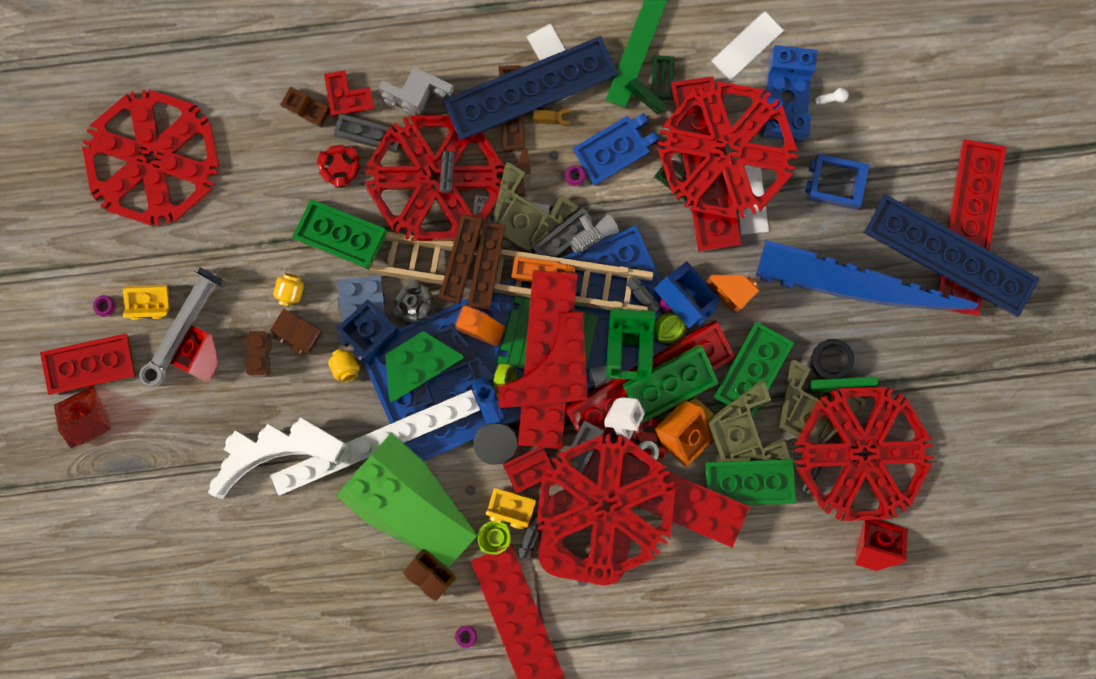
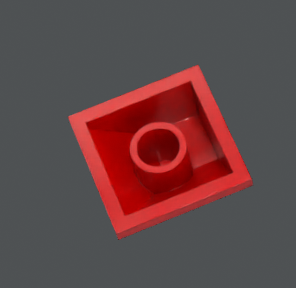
[170,326,218,382]
[855,520,908,571]

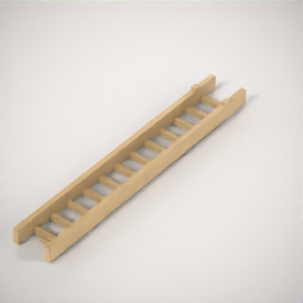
[366,232,653,311]

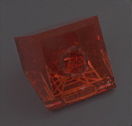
[54,386,111,449]

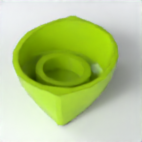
[654,312,686,345]
[494,364,517,400]
[478,521,511,554]

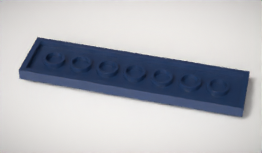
[443,36,618,141]
[863,194,1040,317]

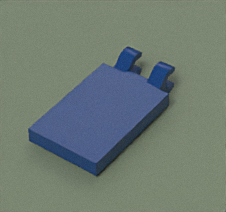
[572,113,660,186]

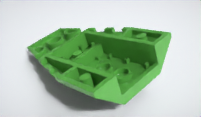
[336,432,477,567]

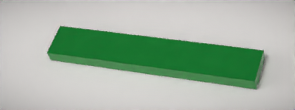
[605,0,667,108]

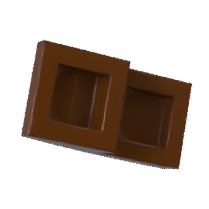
[280,87,330,128]
[516,149,531,197]

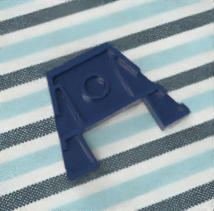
[413,325,494,410]

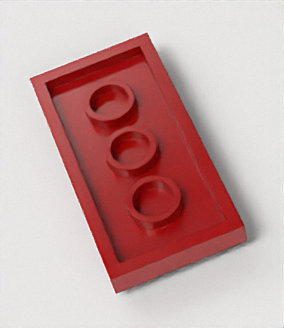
[40,333,136,395]

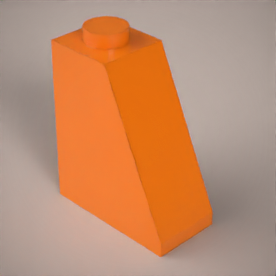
[455,305,506,347]

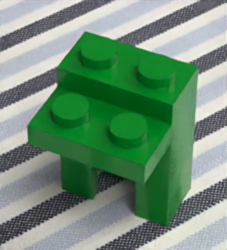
[606,308,655,381]

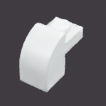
[604,398,645,442]

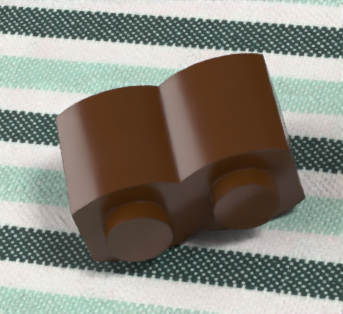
[270,308,323,355]
[245,331,272,377]
[403,549,456,601]

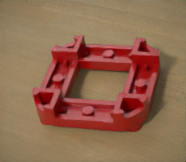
[539,489,633,586]

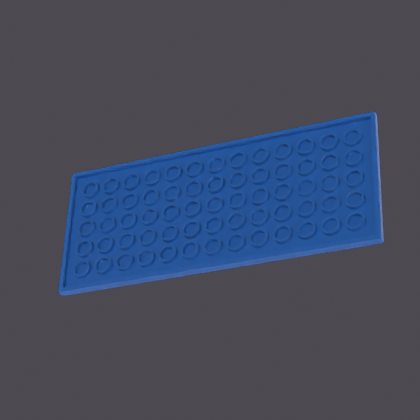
[363,225,686,461]

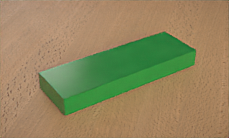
[809,377,878,393]

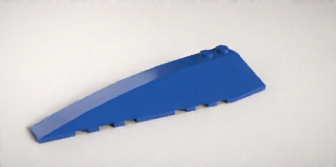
[756,240,978,310]

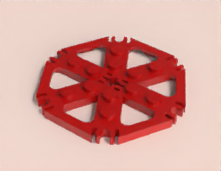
[657,81,798,220]
[82,89,220,227]
[365,115,504,241]
[794,387,933,521]
[537,434,676,578]

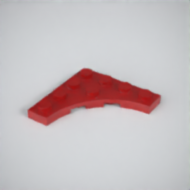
[497,311,588,408]

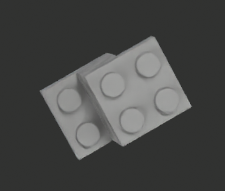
[379,66,455,116]

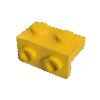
[123,284,171,320]
[486,487,536,529]

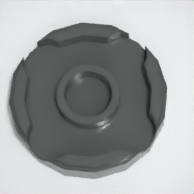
[473,422,517,465]

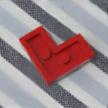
[324,70,374,117]

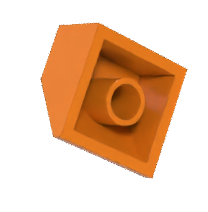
[706,275,759,314]
[655,401,714,467]

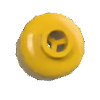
[273,273,304,307]
[328,349,360,383]

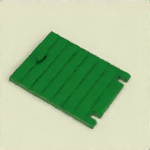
[497,296,599,370]

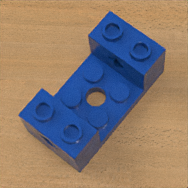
[761,45,817,142]

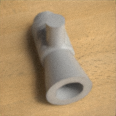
[570,214,619,253]

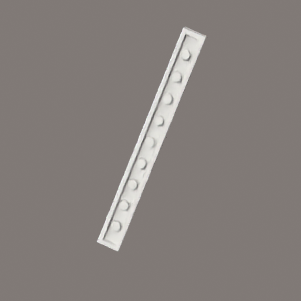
[270,390,481,496]

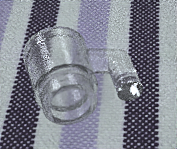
[587,362,615,390]

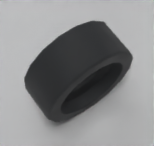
[811,339,854,379]

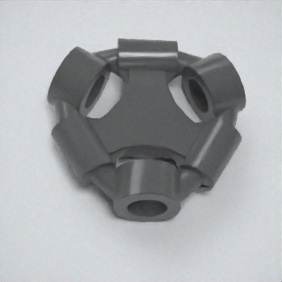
[392,280,435,323]

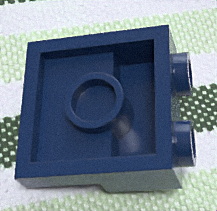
[336,300,398,363]

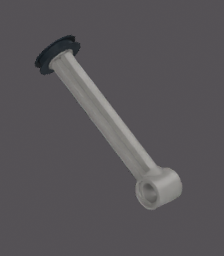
[139,266,226,386]

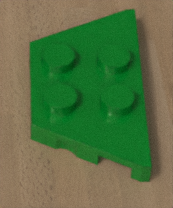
[386,331,464,403]

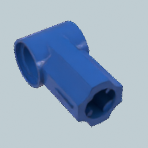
[473,378,504,424]

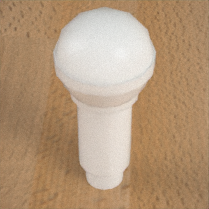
[815,88,848,104]

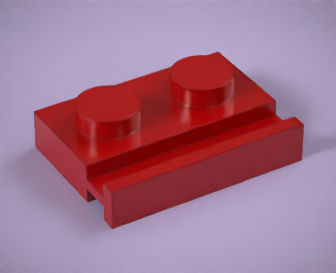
[503,447,554,493]

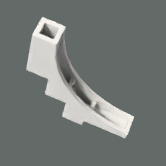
[208,418,350,499]

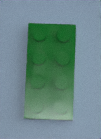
[292,199,388,270]
[713,321,794,418]
[622,344,719,424]
[705,459,796,505]

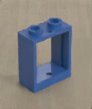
[805,154,869,210]
[654,261,722,328]

